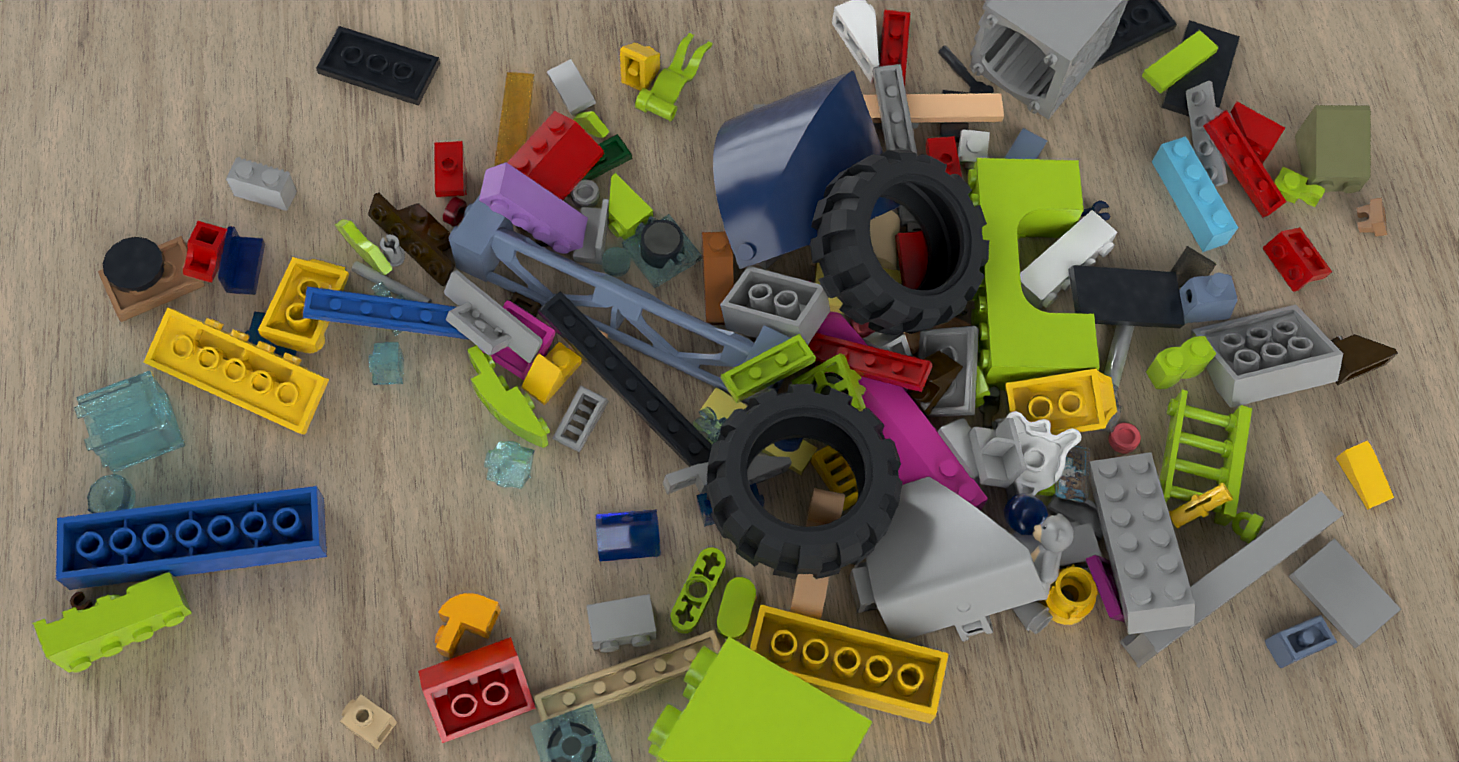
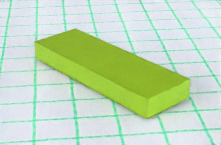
[1142,30,1219,94]
[721,334,816,403]

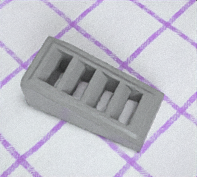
[552,385,609,453]

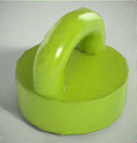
[1231,512,1265,544]

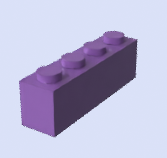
[479,162,588,254]

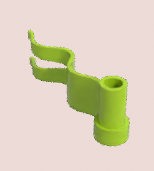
[635,33,713,121]

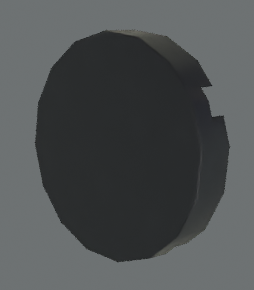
[102,237,165,293]

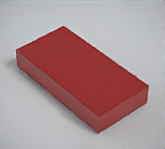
[895,231,928,290]

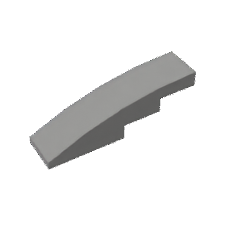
[663,456,792,495]

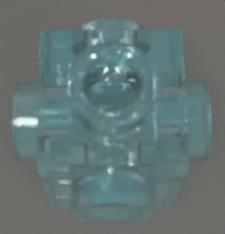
[484,441,535,489]

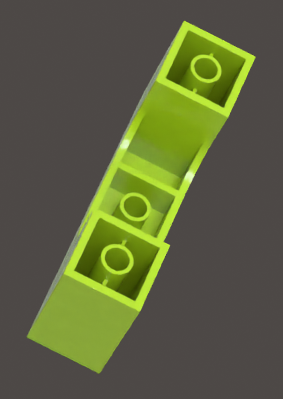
[968,158,1100,390]

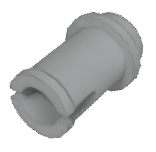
[380,235,405,267]

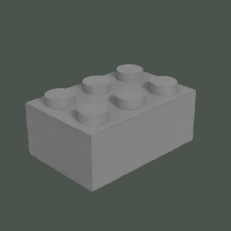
[720,266,830,345]

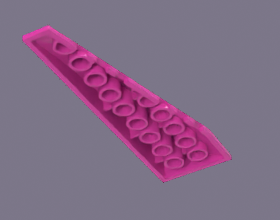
[809,280,988,511]

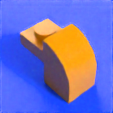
[435,593,501,659]

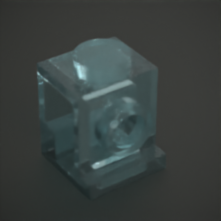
[369,342,404,385]

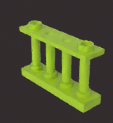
[1159,389,1252,526]

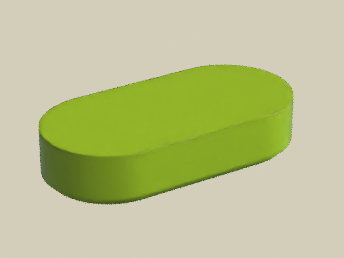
[716,577,756,640]

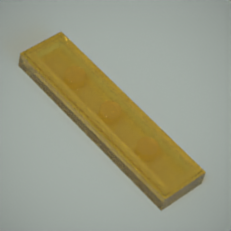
[494,72,535,167]

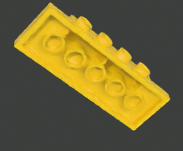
[143,307,330,434]

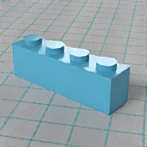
[1152,136,1238,252]

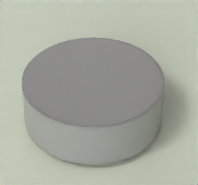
[571,180,600,208]

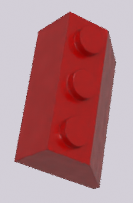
[507,111,605,201]
[418,637,536,744]

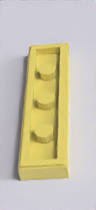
[700,387,817,475]

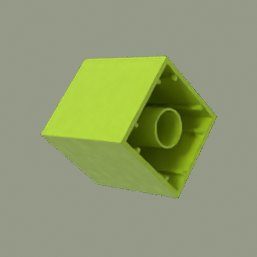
[648,636,873,762]

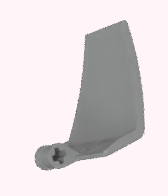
[866,477,1046,641]

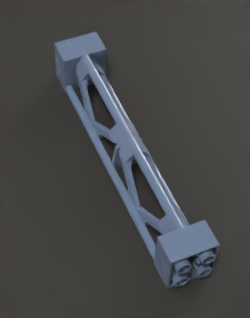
[449,195,791,405]

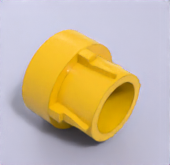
[1039,564,1098,625]

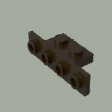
[368,192,455,287]

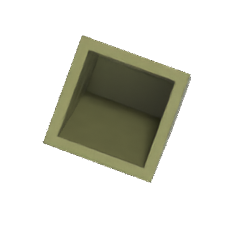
[1295,105,1371,193]

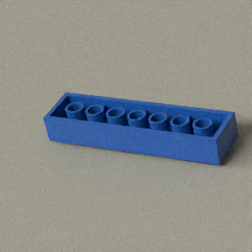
[56,486,327,590]

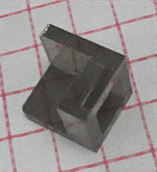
[1170,246,1216,288]

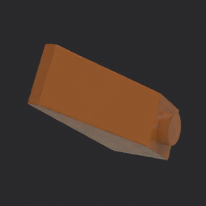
[701,231,734,325]

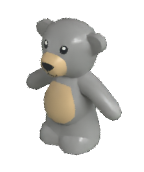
[1031,513,1074,600]

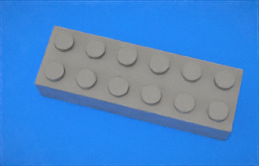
[1090,452,1195,634]

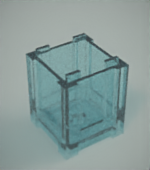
[74,370,186,473]

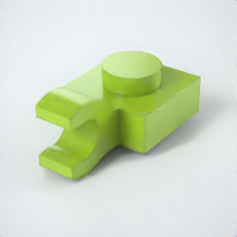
[1274,167,1326,207]

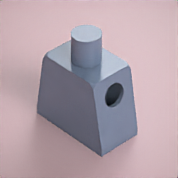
[1179,273,1237,323]

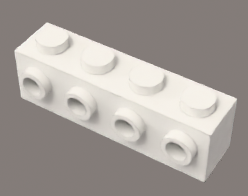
[1020,210,1117,309]

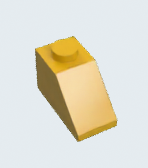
[620,43,660,91]

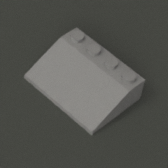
[1191,305,1343,408]

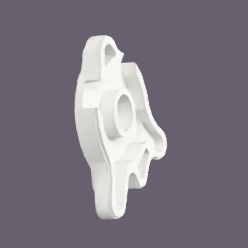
[1006,411,1082,500]

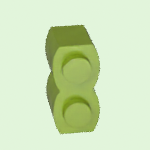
[1146,336,1216,389]

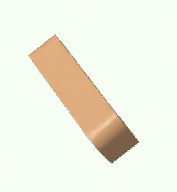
[790,488,845,620]

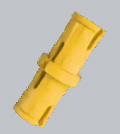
[1168,482,1233,529]

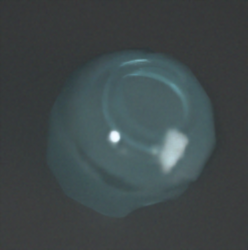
[87,473,136,514]

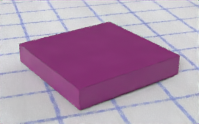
[1086,554,1125,622]

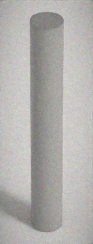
[351,261,432,303]

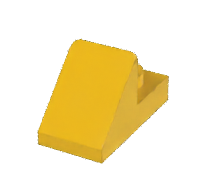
[521,342,582,405]

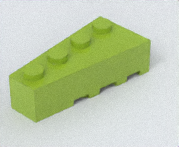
[33,572,192,673]

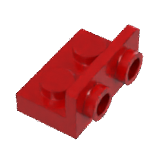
[1263,227,1332,292]

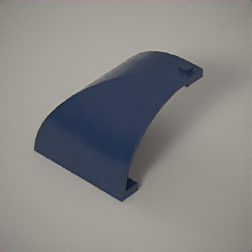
[713,70,900,269]

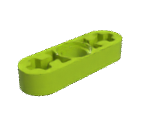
[670,547,726,634]

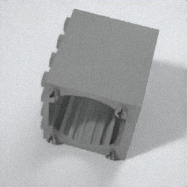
[970,0,1128,120]

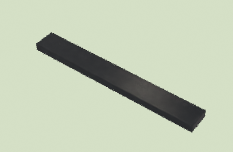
[538,291,712,467]

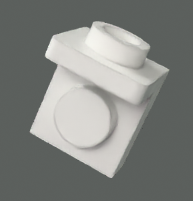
[958,130,990,170]

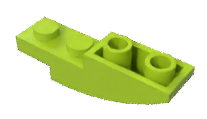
[467,345,550,448]

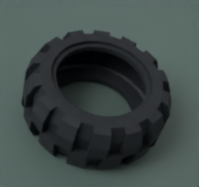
[810,150,989,335]
[707,384,903,579]

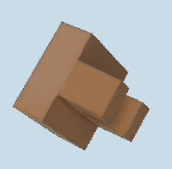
[1357,197,1388,237]

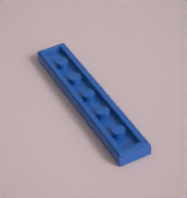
[303,286,469,340]

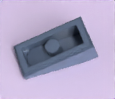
[1265,615,1337,668]

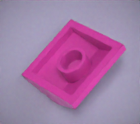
[482,300,556,380]

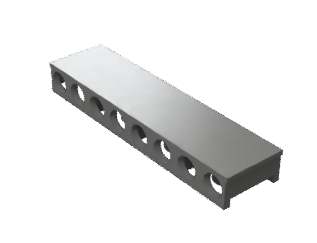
[1120,491,1344,668]

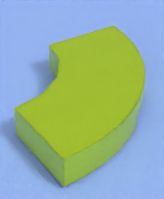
[335,219,393,276]

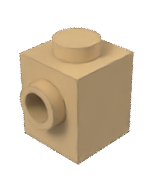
[340,694,397,750]

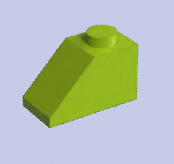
[608,173,653,244]

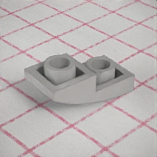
[547,59,596,116]

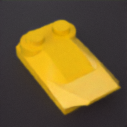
[258,257,349,353]
[1005,368,1117,435]

